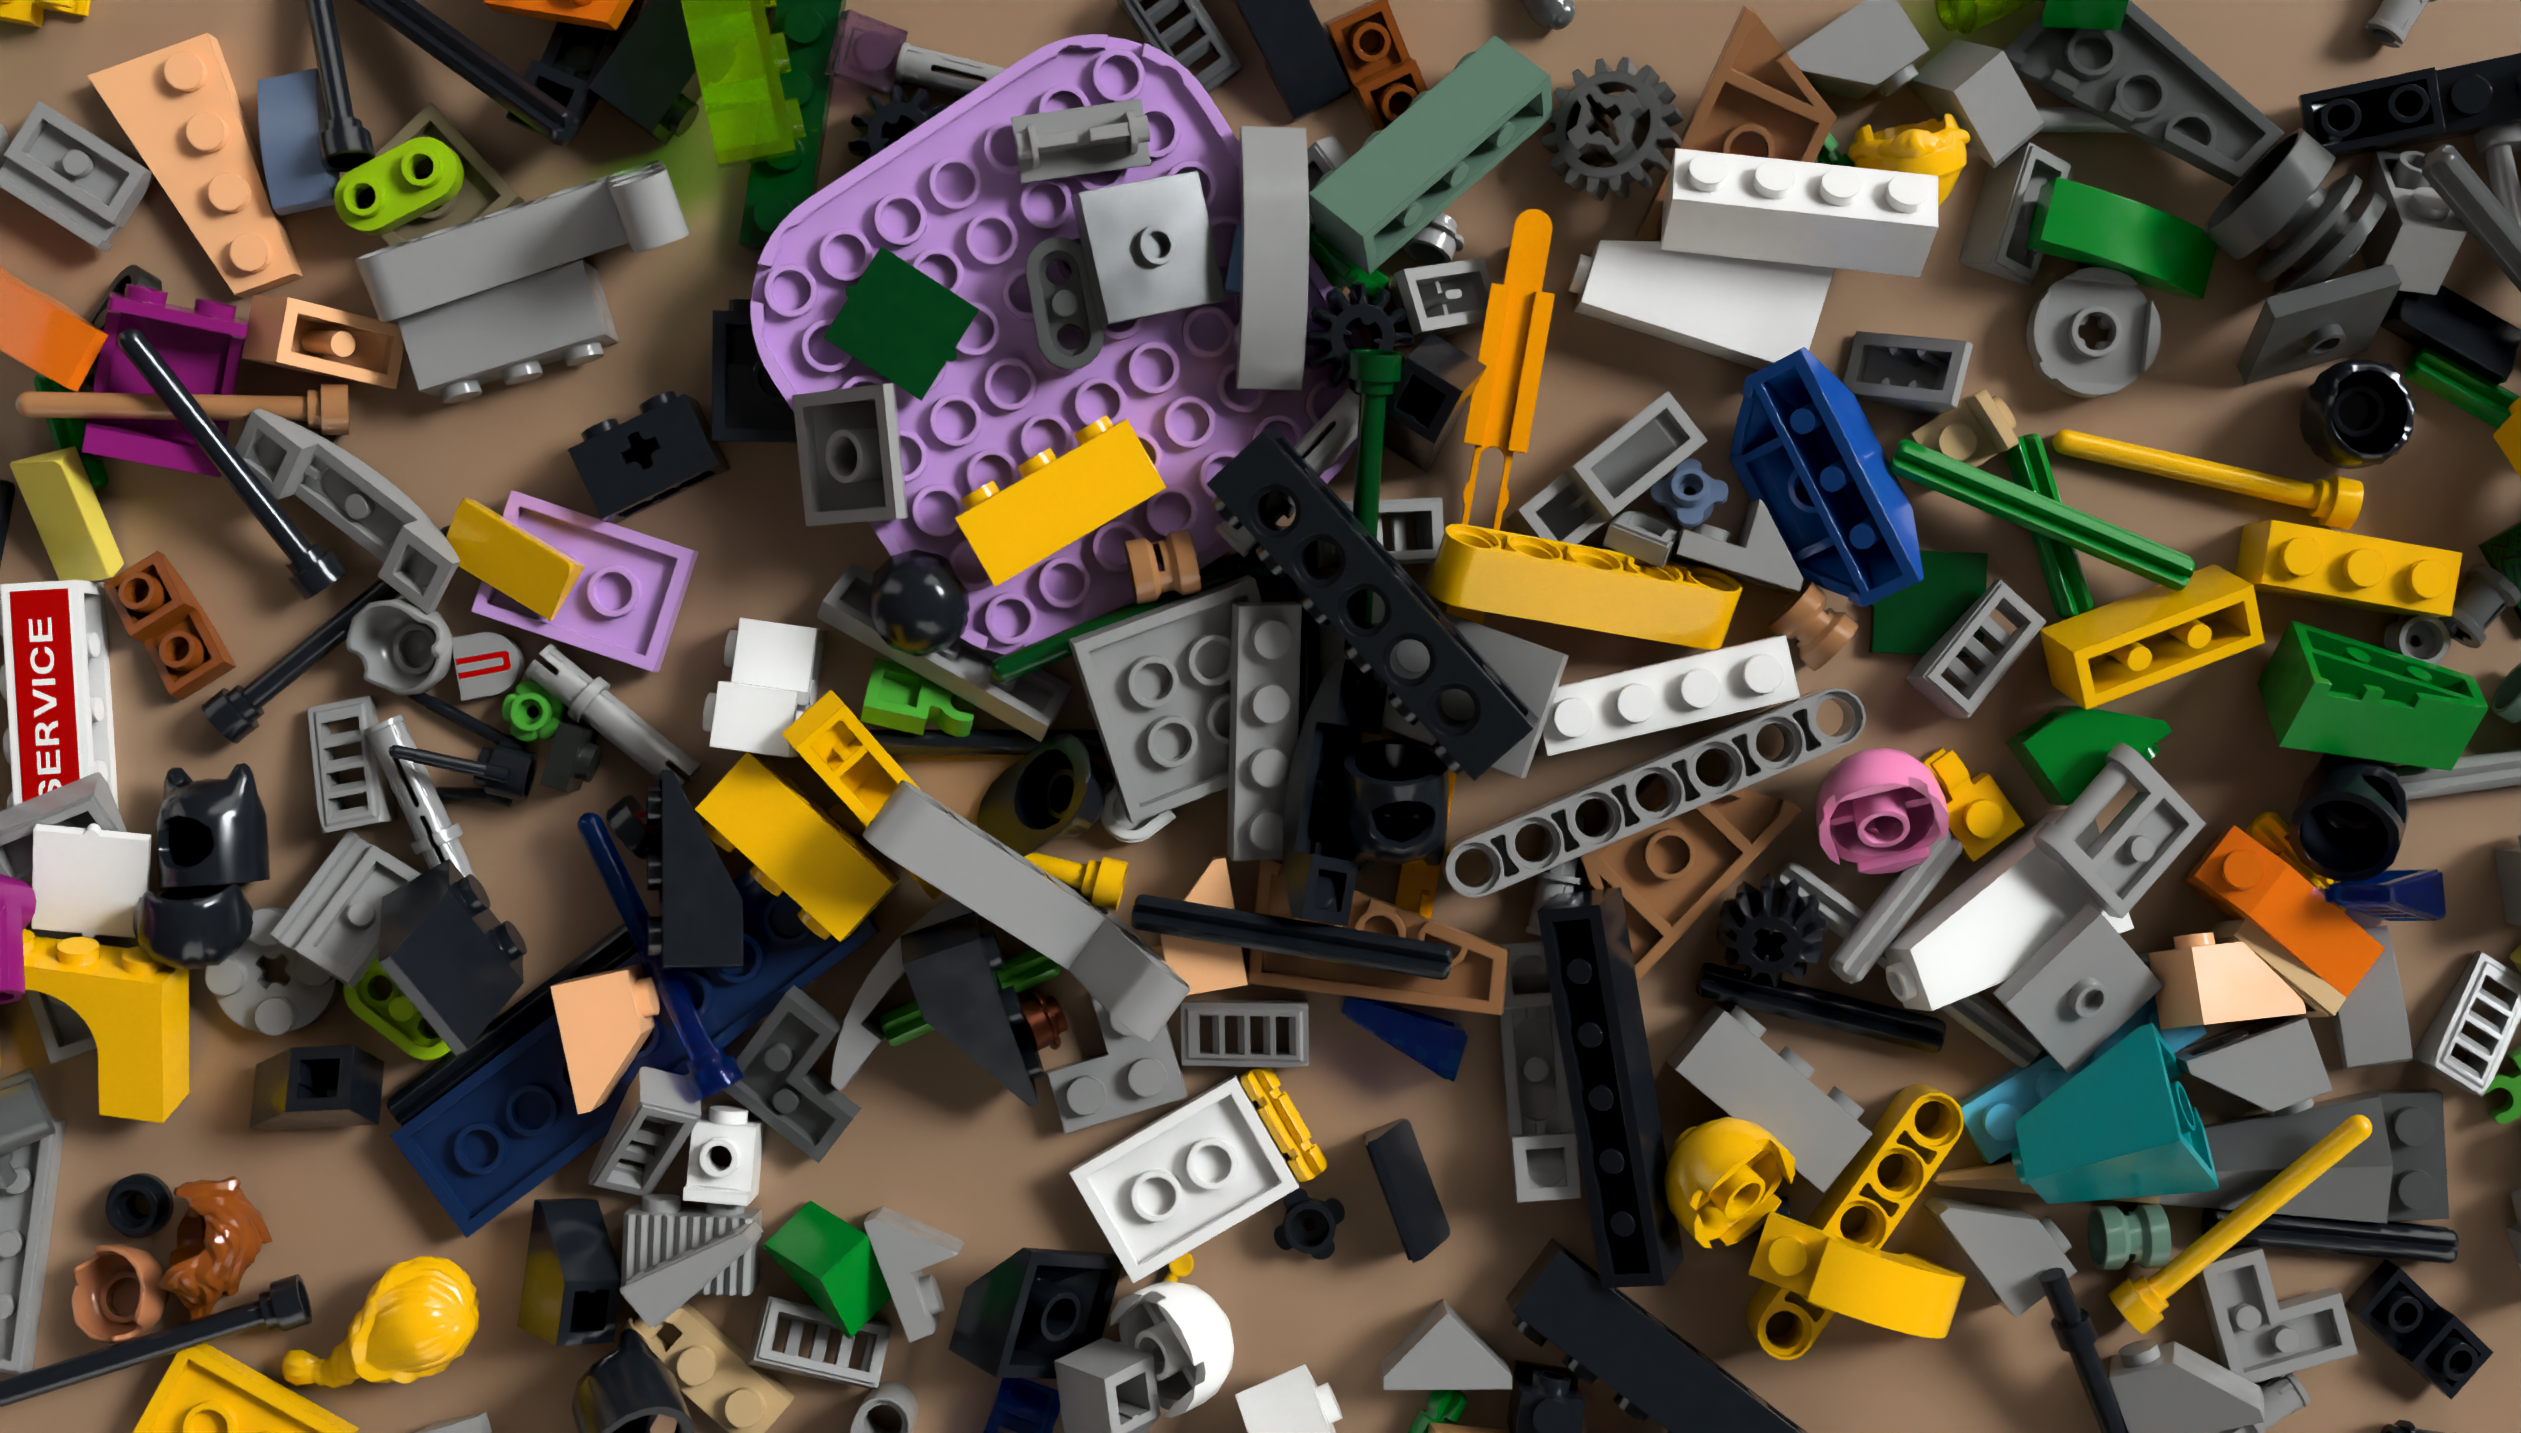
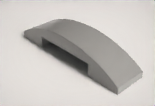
[1236,126,1309,391]
[235,408,460,614]
[831,897,982,1091]
[1498,941,1581,1203]

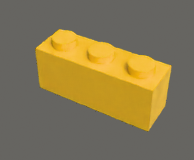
[955,415,1166,587]
[2235,520,2463,618]
[2039,564,2265,710]
[695,752,901,942]

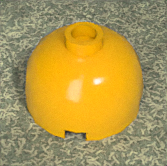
[1663,1117,1795,1248]

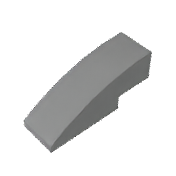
[1505,391,1708,544]

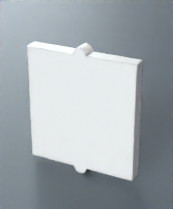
[32,823,151,939]

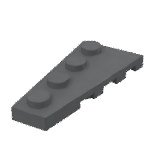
[2004,0,2285,187]

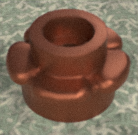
[1017,991,1068,1052]

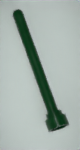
[1344,349,1402,659]
[989,542,1284,683]

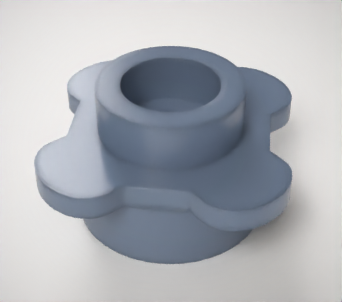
[1651,458,1729,527]

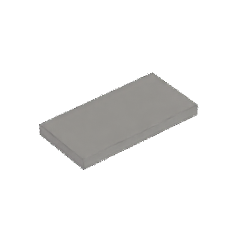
[1318,571,1569,778]

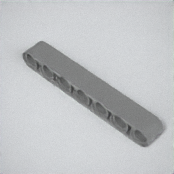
[1441,688,1866,898]

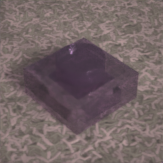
[825,9,908,95]

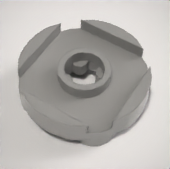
[2026,267,2161,398]
[205,907,343,1036]

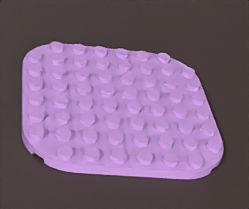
[750,34,1365,655]

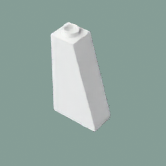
[1568,240,1835,370]
[1884,809,2134,1011]

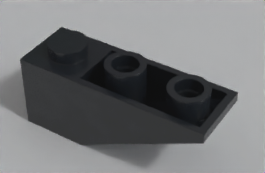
[646,770,743,970]
[900,911,1045,1107]

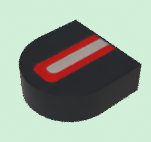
[606,795,659,860]

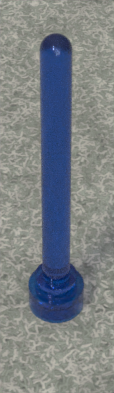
[577,812,744,1102]

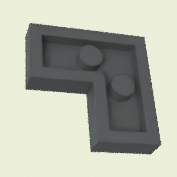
[718,985,861,1163]

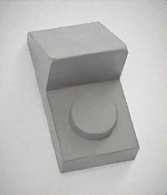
[1670,499,1803,594]
[863,1206,964,1343]

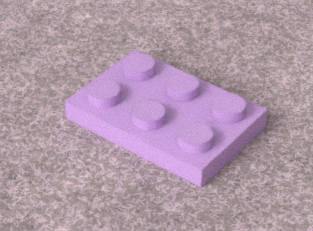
[471,490,699,672]

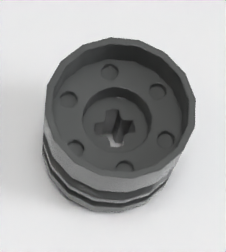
[2203,128,2388,295]

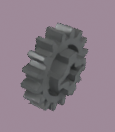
[1541,57,1684,201]

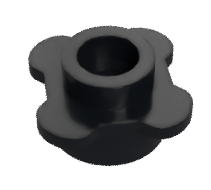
[1274,1188,1345,1260]

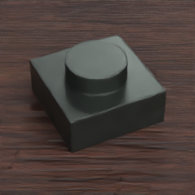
[540,722,601,792]

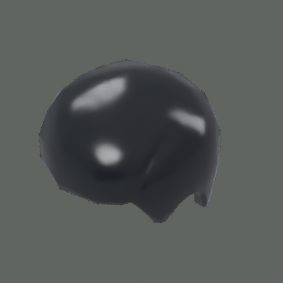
[869,549,970,657]

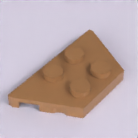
[1635,5,1837,241]
[1579,773,1802,982]

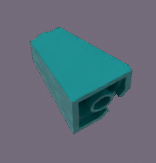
[2011,1023,2219,1204]

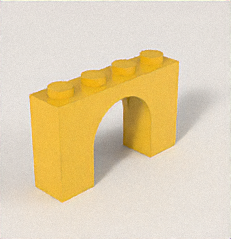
[0,929,190,1123]

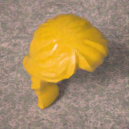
[281,1256,480,1388]

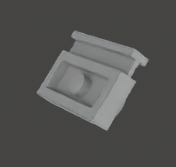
[0,101,155,252]
[269,830,422,989]

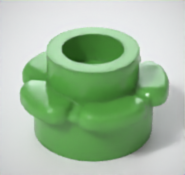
[502,680,566,743]

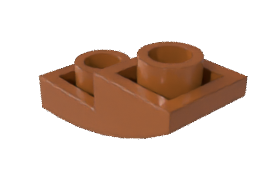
[1324,0,1428,133]
[103,551,236,700]

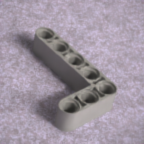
[355,160,690,322]
[862,780,1191,1042]

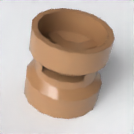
[1124,529,1201,604]
[1767,581,1859,671]

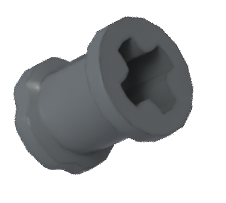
[2438,564,2521,648]

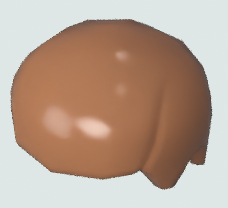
[70,1244,169,1344]

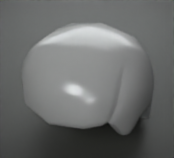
[345,598,453,696]

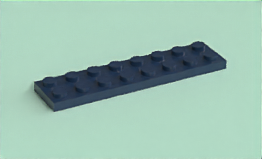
[390,865,881,1238]

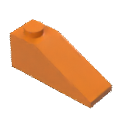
[2182,825,2385,998]

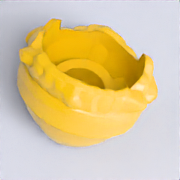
[1847,113,1970,207]

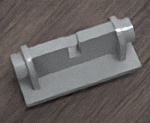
[1011,99,1151,184]

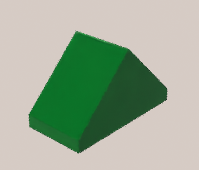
[762,1201,892,1339]

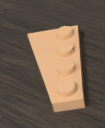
[87,33,303,298]

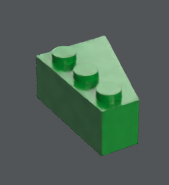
[2257,620,2489,771]

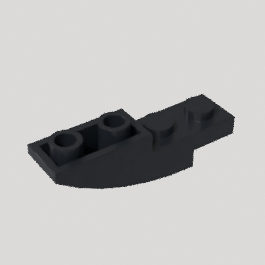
[2298,53,2521,157]

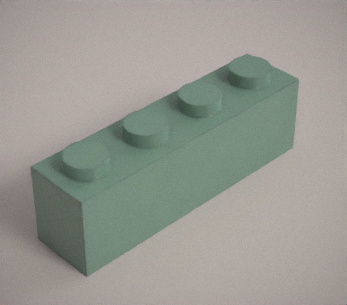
[1309,35,1553,275]

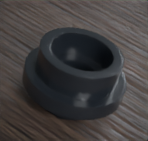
[106,1173,174,1238]

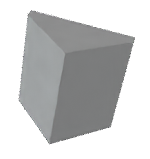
[792,383,908,526]

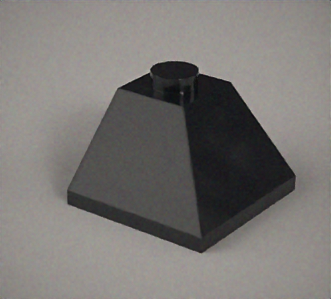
[949,1247,1122,1379]

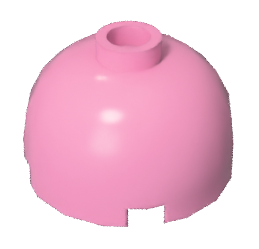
[1816,748,1949,875]

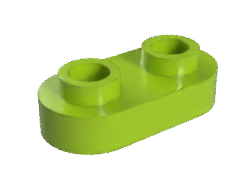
[334,137,464,235]
[344,956,452,1060]

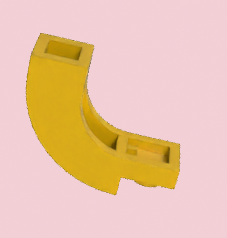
[781,690,943,900]
[1748,1211,1968,1339]

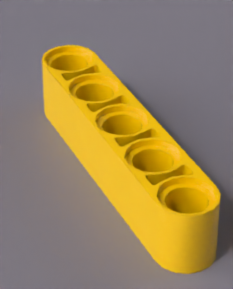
[1428,524,1743,650]
[1746,1084,1964,1360]

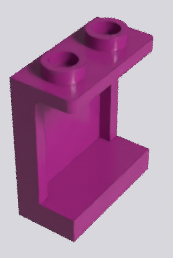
[82,284,248,478]

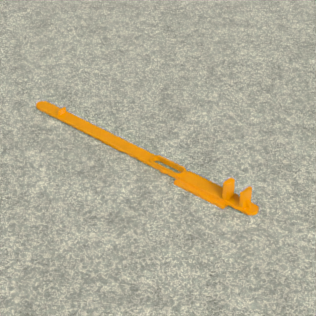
[1394,209,1555,919]

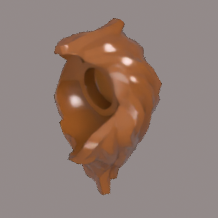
[156,1176,272,1321]

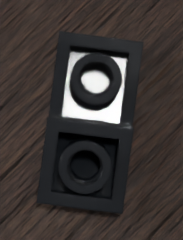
[2344,1259,2494,1400]

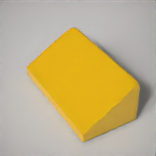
[446,497,585,621]

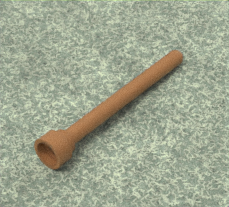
[15,383,350,435]

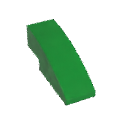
[2025,177,2217,301]

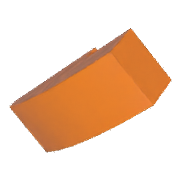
[0,267,108,392]

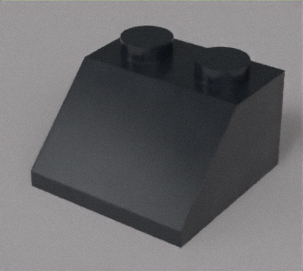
[378,859,527,1056]

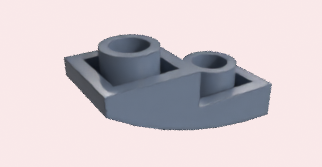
[257,68,340,216]

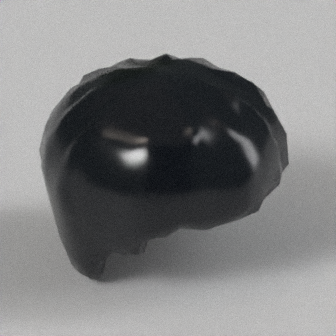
[2299,359,2416,469]
[133,883,253,970]

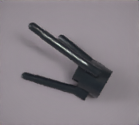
[389,692,538,807]

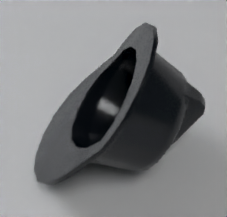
[977,732,1115,857]

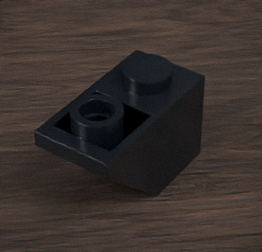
[1383,333,1487,472]
[250,1045,384,1130]
[518,1198,621,1347]

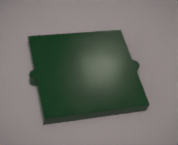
[823,246,979,401]
[1868,550,1988,657]

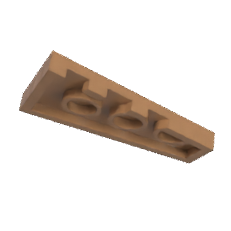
[1247,859,1510,1015]

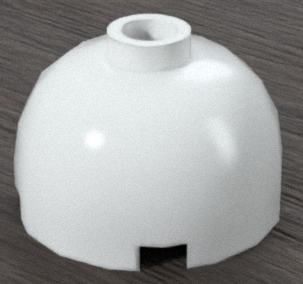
[1110,1281,1234,1418]

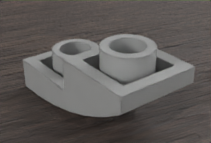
[2331,926,2413,1070]

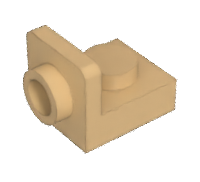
[1905,389,2019,468]

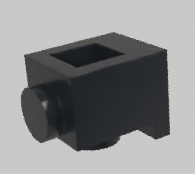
[1506,1360,1585,1433]

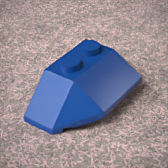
[1729,347,1924,607]

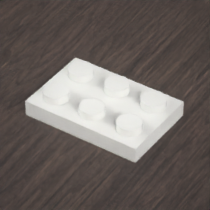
[1069,1074,1299,1284]

